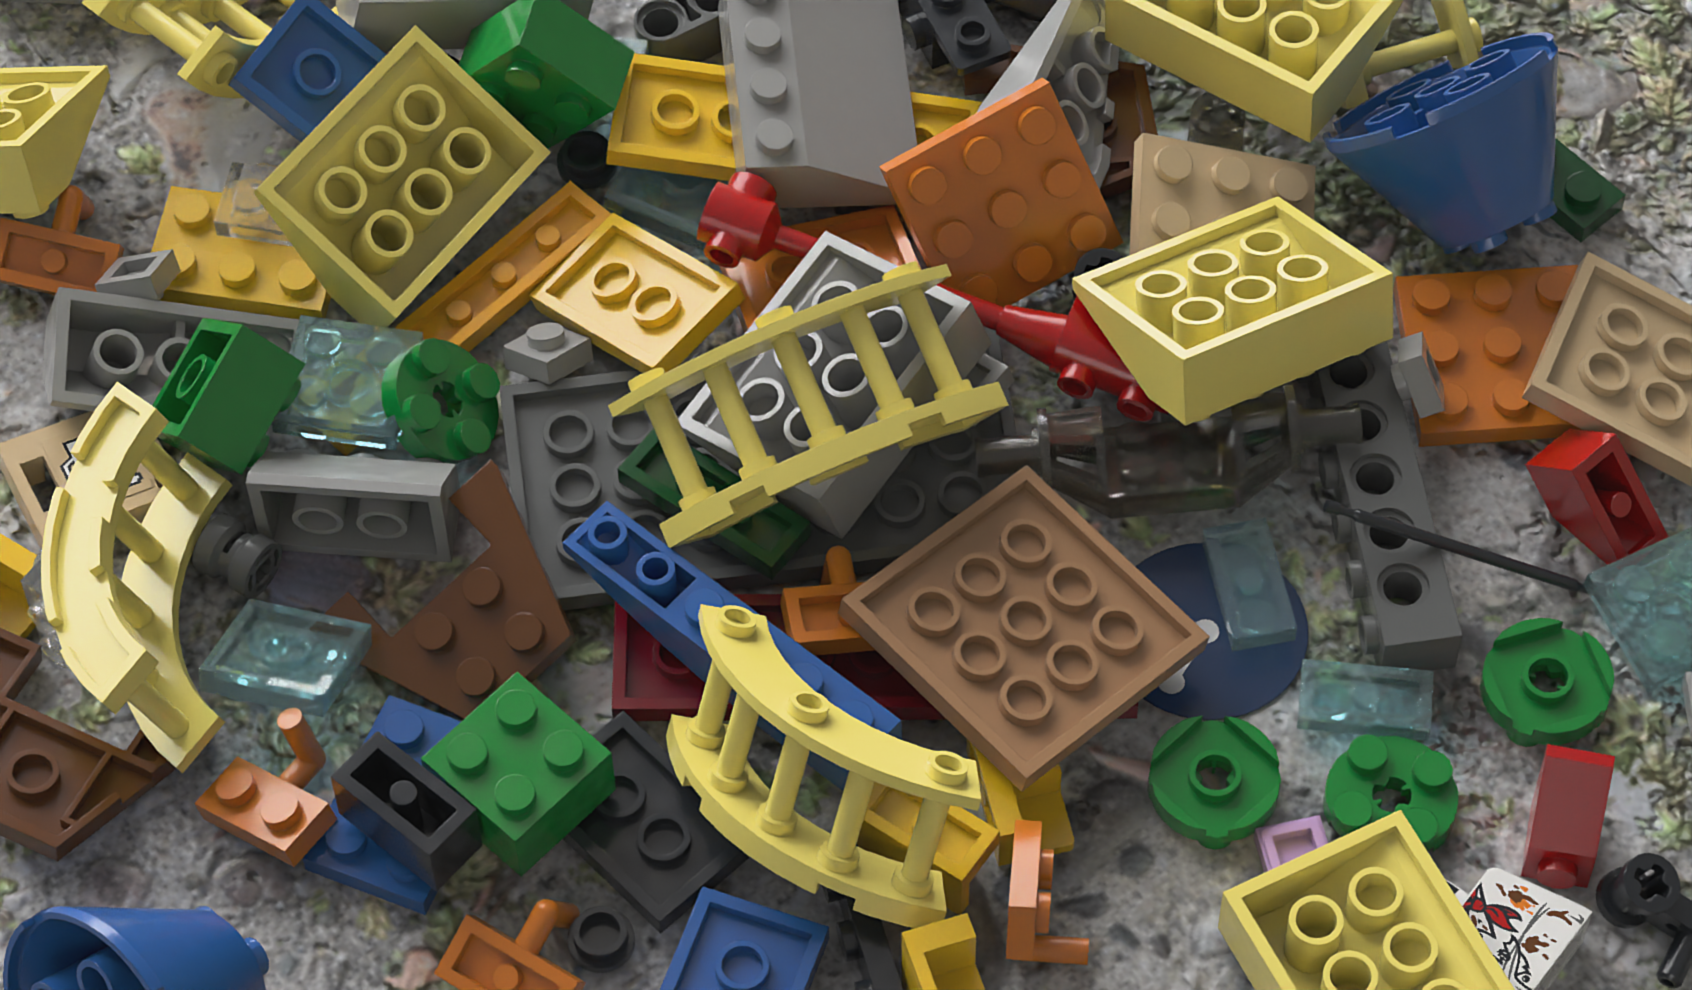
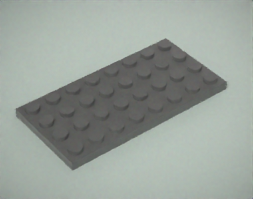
[499,327,1023,611]

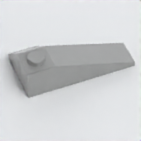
[977,0,1119,189]
[42,287,307,411]

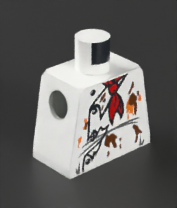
[1445,868,1592,990]

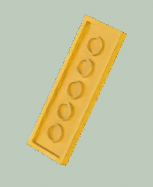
[606,53,982,181]

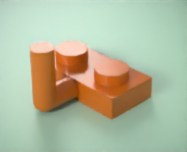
[0,185,124,295]
[780,545,875,656]
[194,708,337,867]
[1006,820,1089,965]
[434,899,586,990]

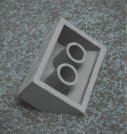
[246,449,460,562]

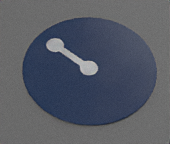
[1135,543,1309,720]

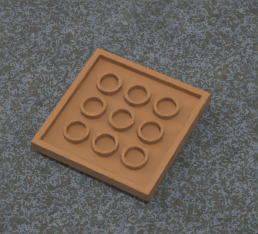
[838,465,1210,792]

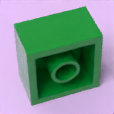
[459,0,635,149]
[152,318,306,475]
[421,672,616,877]

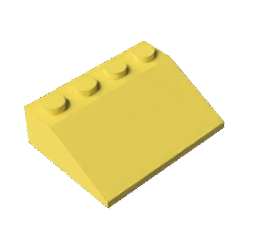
[1105,0,1403,143]
[253,25,551,339]
[0,65,110,219]
[1072,196,1393,426]
[1218,810,1515,990]

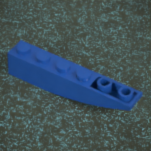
[562,501,902,791]

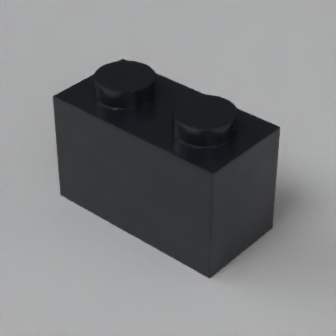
[331,731,483,891]

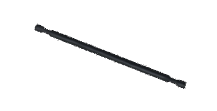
[1323,499,1608,601]

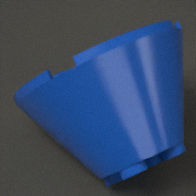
[1322,32,1558,254]
[3,906,269,990]

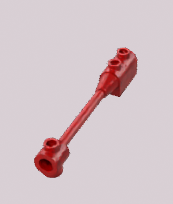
[697,172,1169,422]

